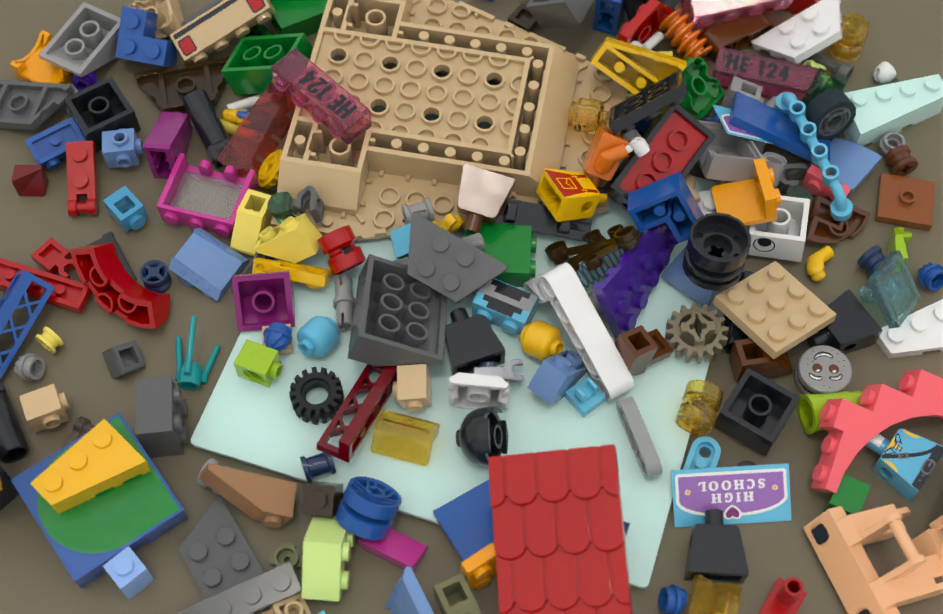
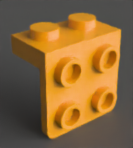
[711,158,781,226]

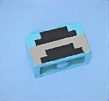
[472,278,538,335]

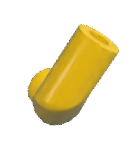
[806,246,834,282]

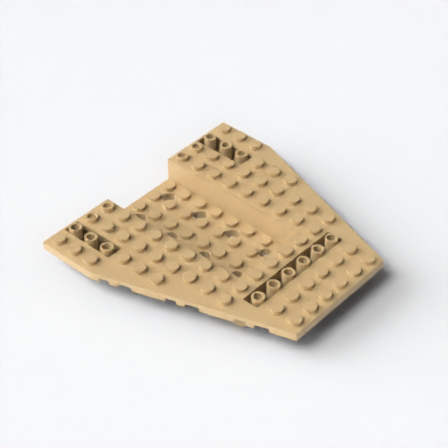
[270,0,628,242]

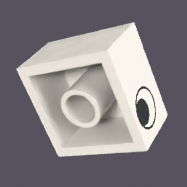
[748,195,810,262]

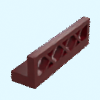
[316,364,397,463]

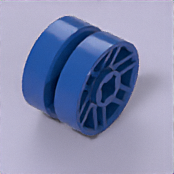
[335,476,402,540]

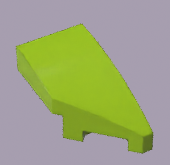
[888,227,912,273]

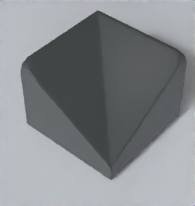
[102,340,146,379]

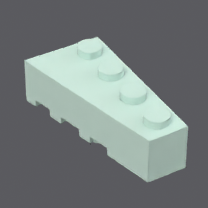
[844,74,943,146]

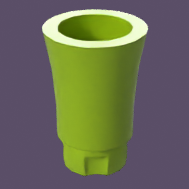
[797,391,862,435]

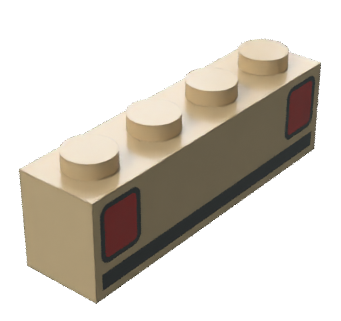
[170,0,276,64]

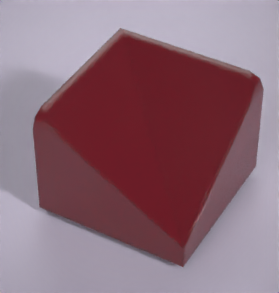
[12,165,49,197]

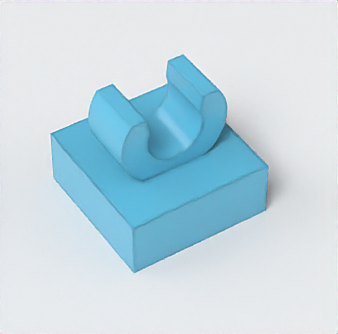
[565,376,607,418]

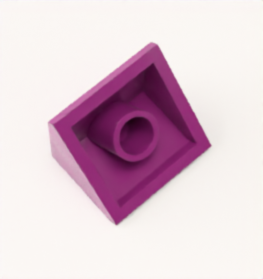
[231,271,295,332]

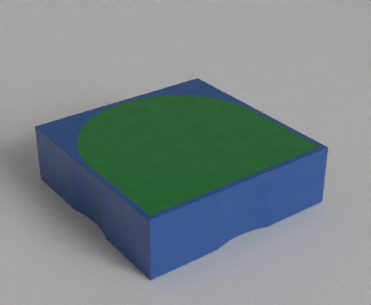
[11,412,188,588]

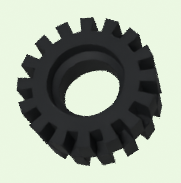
[289,367,344,425]

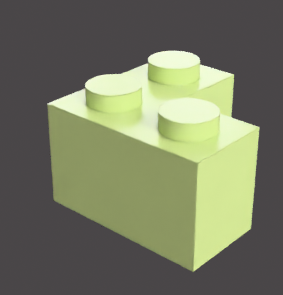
[302,515,355,602]

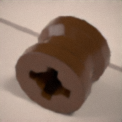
[884,145,918,176]

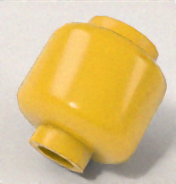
[519,320,564,362]

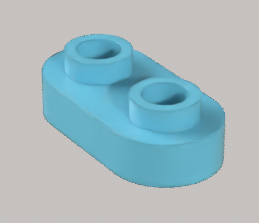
[683,436,721,469]

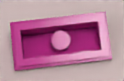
[358,528,428,572]

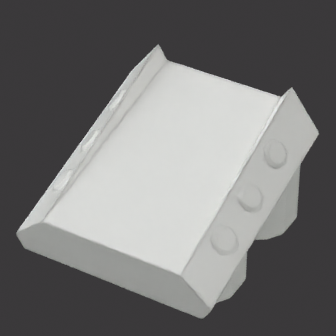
[448,372,509,411]

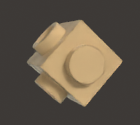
[392,364,432,411]
[19,384,71,433]

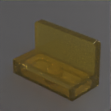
[371,409,440,466]
[684,575,742,614]

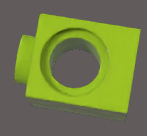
[234,339,283,388]

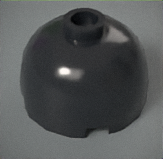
[456,406,508,467]

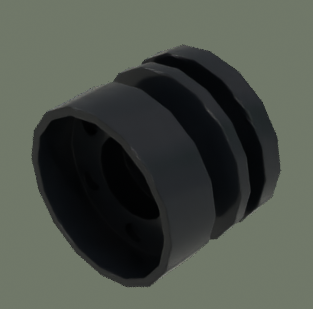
[682,212,751,291]

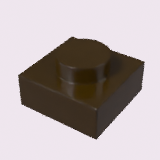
[508,3,538,32]

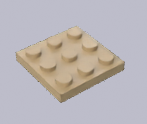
[713,261,837,360]

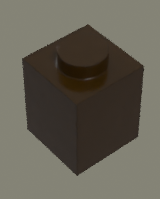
[302,481,344,517]

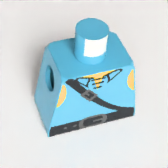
[865,428,943,502]

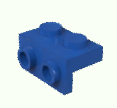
[24,117,88,170]

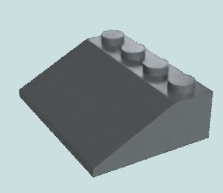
[347,254,447,366]

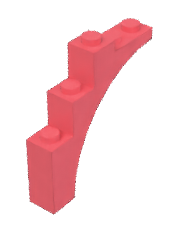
[811,369,943,493]

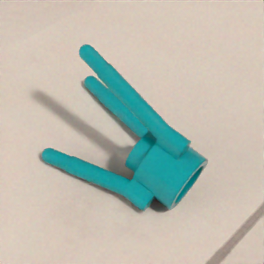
[175,315,221,390]

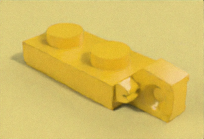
[252,257,332,289]

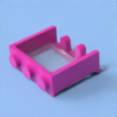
[156,153,259,237]

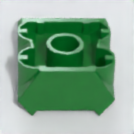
[680,57,725,120]

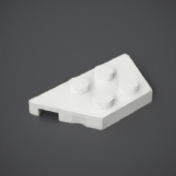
[751,0,842,64]

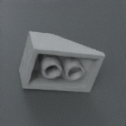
[39,2,121,77]

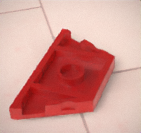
[617,0,675,44]

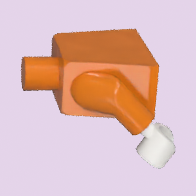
[582,125,650,187]

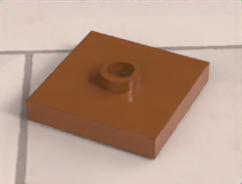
[875,172,935,231]

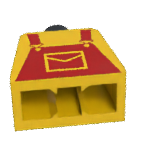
[536,168,607,222]

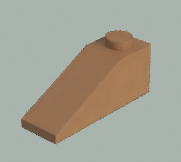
[199,463,297,528]

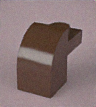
[614,325,673,376]

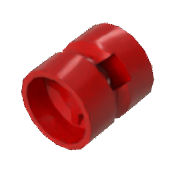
[317,225,366,276]

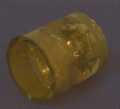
[829,13,871,61]
[675,380,724,435]

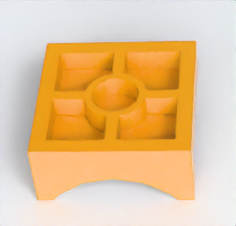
[10,30,73,84]

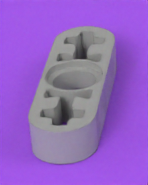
[616,397,662,479]

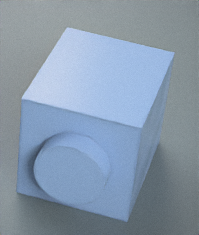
[103,546,154,600]

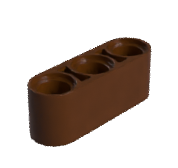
[701,8,774,61]

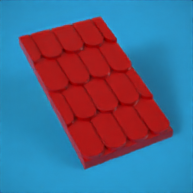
[488,444,633,614]

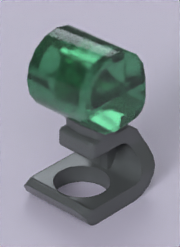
[777,163,811,201]
[267,186,324,224]

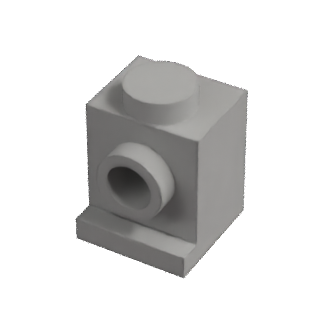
[721,76,764,108]

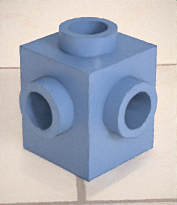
[102,128,144,168]

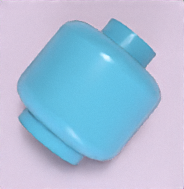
[297,316,340,358]

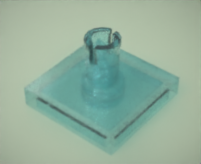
[860,250,921,329]

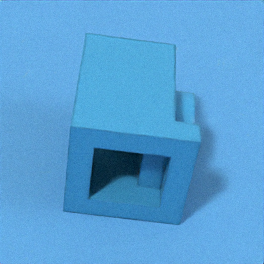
[103,186,148,232]

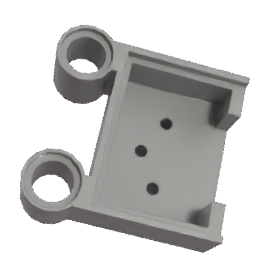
[697,120,787,188]

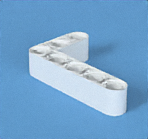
[523,262,635,402]

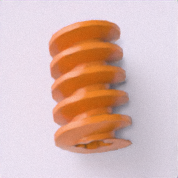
[659,8,713,60]

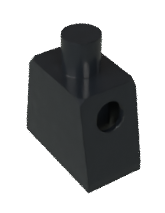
[807,289,883,355]
[445,308,505,376]
[684,509,749,584]

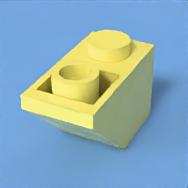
[230,189,276,257]
[254,213,322,263]

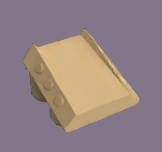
[129,0,184,39]

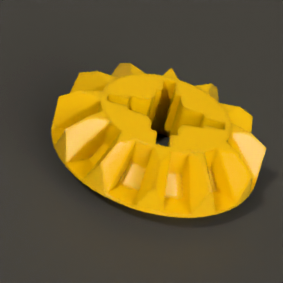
[258,149,283,190]

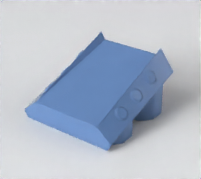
[169,228,249,301]
[384,567,434,614]

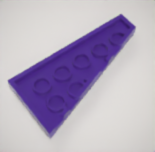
[592,222,678,339]

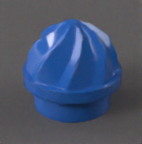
[917,262,943,291]
[263,322,292,352]
[658,584,690,614]

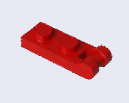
[66,141,98,216]

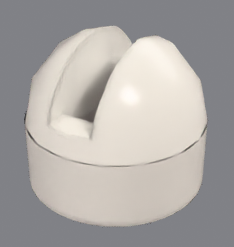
[873,61,896,84]

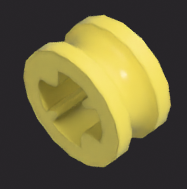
[35,326,64,354]

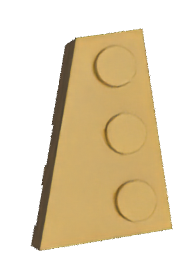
[590,37,687,95]
[30,419,151,514]

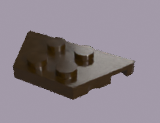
[133,56,230,112]

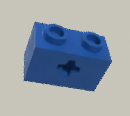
[592,0,626,37]

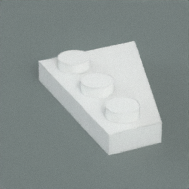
[876,299,943,359]

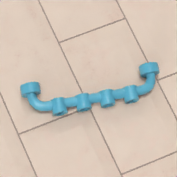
[776,92,853,221]

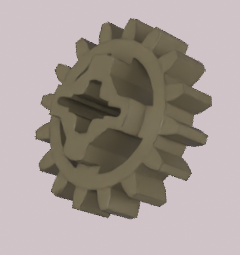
[665,303,729,364]

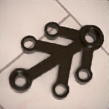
[545,224,642,272]

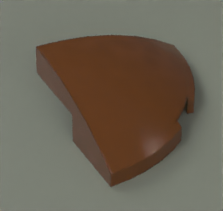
[805,196,871,245]

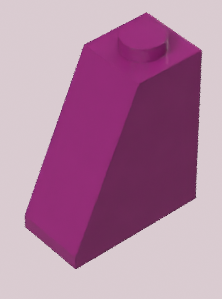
[143,112,193,179]

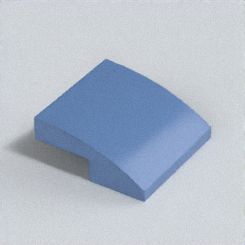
[807,138,882,196]

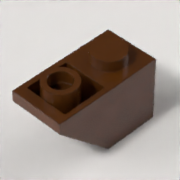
[729,338,793,382]

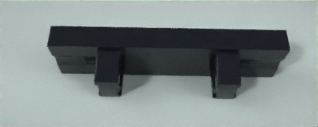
[483,198,593,242]

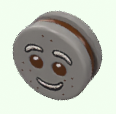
[794,345,852,394]

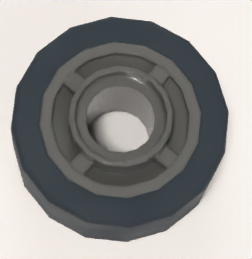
[805,89,856,140]

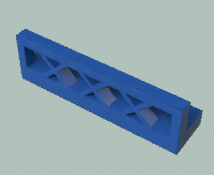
[0,270,55,380]

